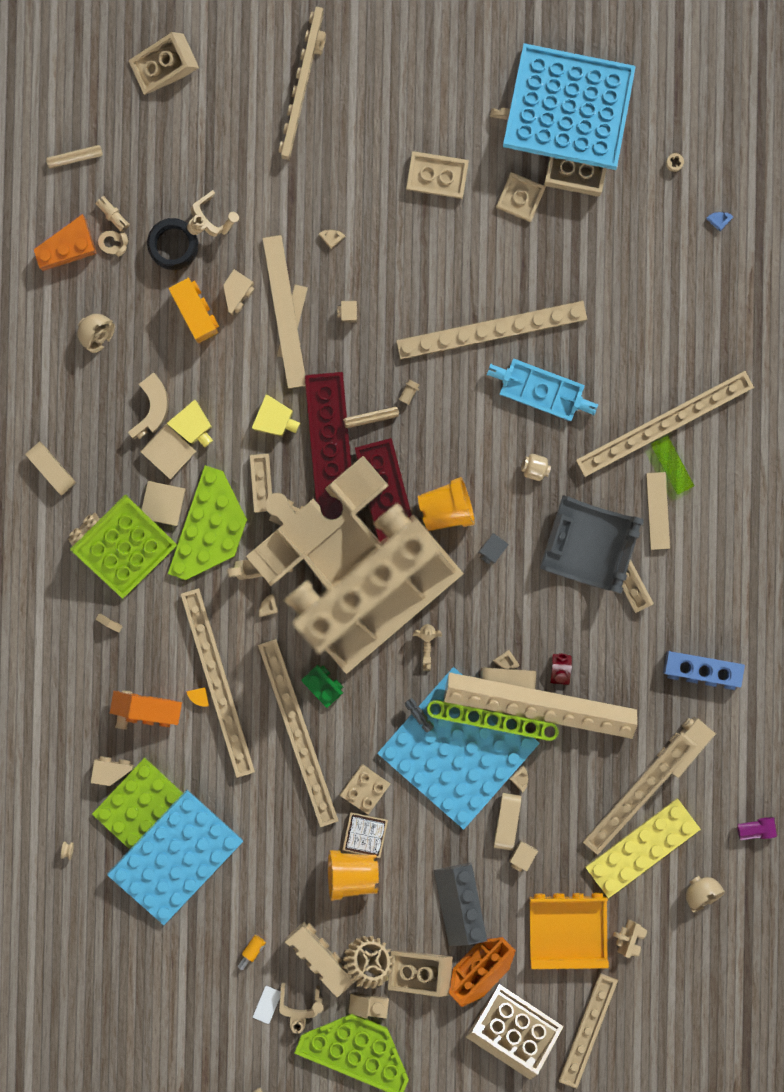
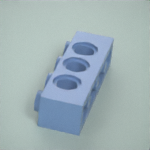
[663,651,745,690]

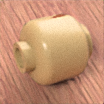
[521,454,551,481]

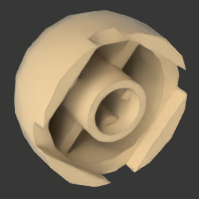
[77,314,115,353]
[686,876,725,913]

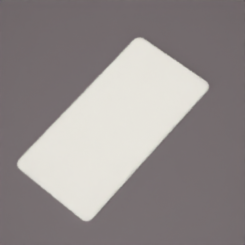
[253,986,281,1024]

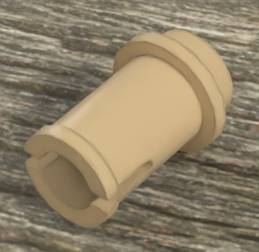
[399,380,419,405]

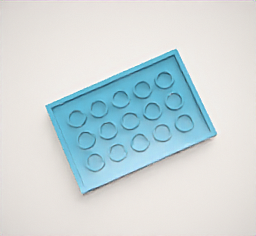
[107,789,243,925]

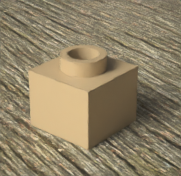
[338,301,357,323]

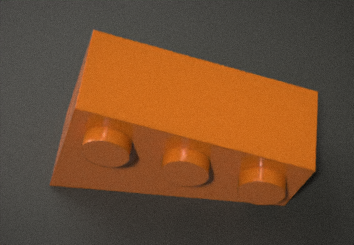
[33,214,97,271]
[110,691,182,728]

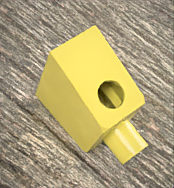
[252,395,300,437]
[167,400,213,448]

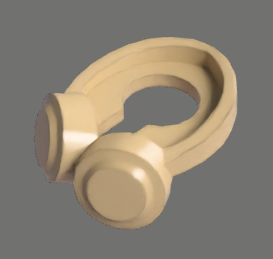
[98,231,128,257]

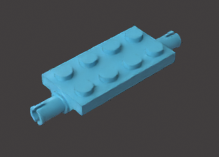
[487,358,598,422]

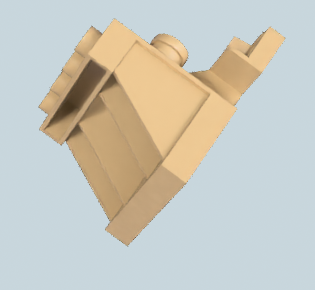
[246,456,464,674]

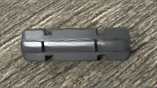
[404,698,434,732]

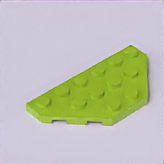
[168,465,247,580]
[294,1014,409,1092]

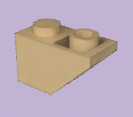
[223,269,255,316]
[91,756,135,786]

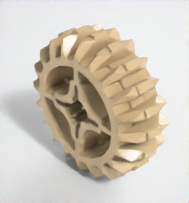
[343,936,394,989]

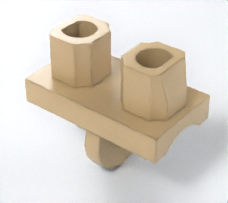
[613,919,647,958]

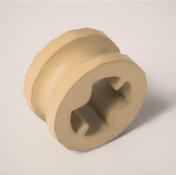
[666,153,684,172]
[61,841,74,860]

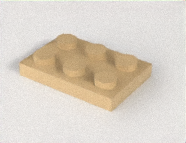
[406,151,469,199]

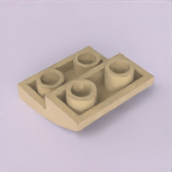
[140,424,196,479]

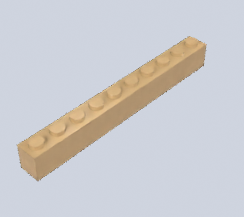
[444,673,637,739]

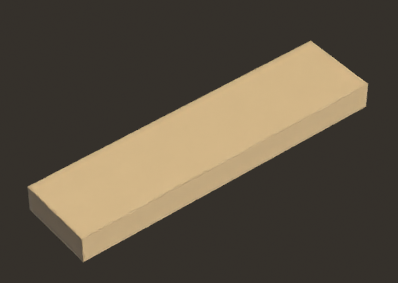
[646,472,670,550]

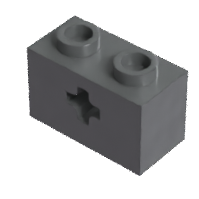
[478,533,509,564]

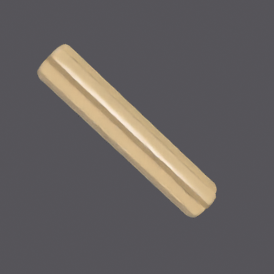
[46,145,103,168]
[344,407,399,428]

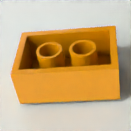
[168,277,219,344]

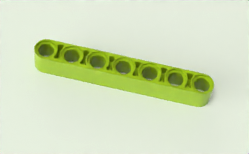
[427,700,558,741]

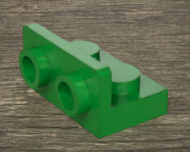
[301,665,344,708]

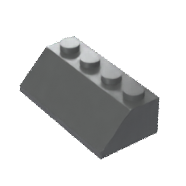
[434,863,487,946]

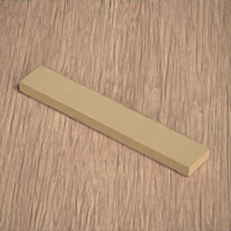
[559,972,618,1089]

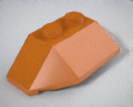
[449,937,516,1007]

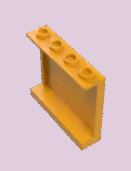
[529,893,609,969]

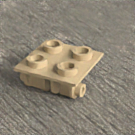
[68,512,101,546]
[340,764,391,815]

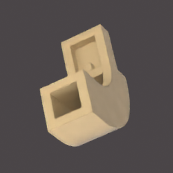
[128,372,169,439]

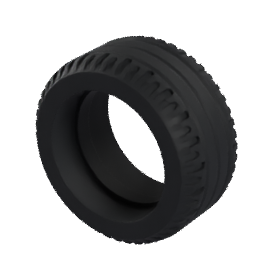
[147,218,199,270]

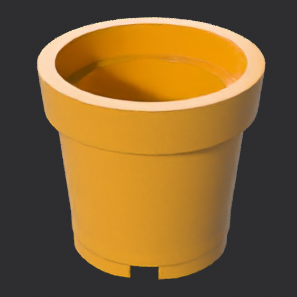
[418,477,475,531]
[327,850,379,901]

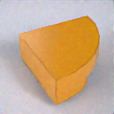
[186,687,209,707]

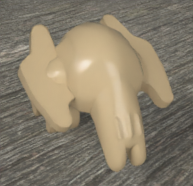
[413,624,442,671]

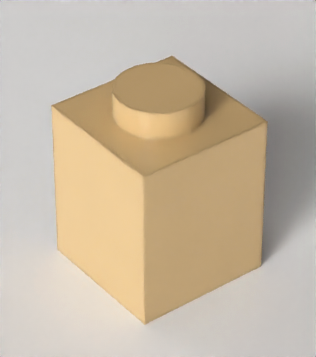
[509,840,538,872]

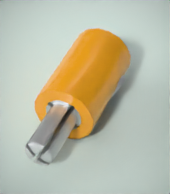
[238,935,266,970]

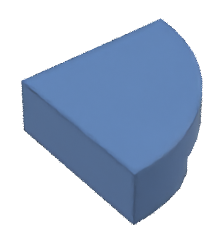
[706,212,733,231]

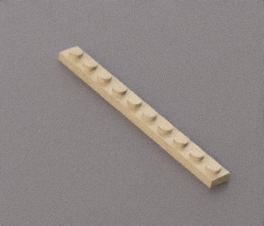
[396,301,587,360]
[576,371,754,477]
[181,588,255,778]
[258,639,339,827]

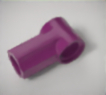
[737,817,777,840]

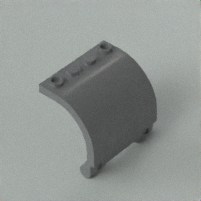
[540,495,645,594]

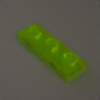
[650,435,695,495]

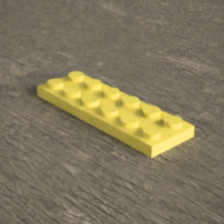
[585,798,701,899]

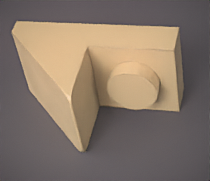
[348,993,389,1018]

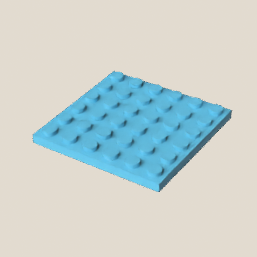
[503,43,636,170]
[377,667,540,830]

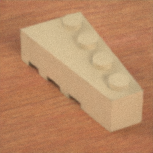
[285,922,354,997]

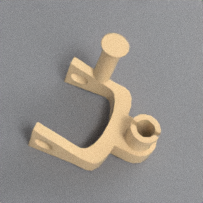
[187,190,239,237]
[279,983,324,1034]

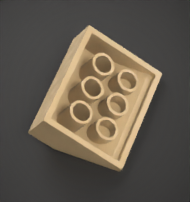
[466,984,564,1080]

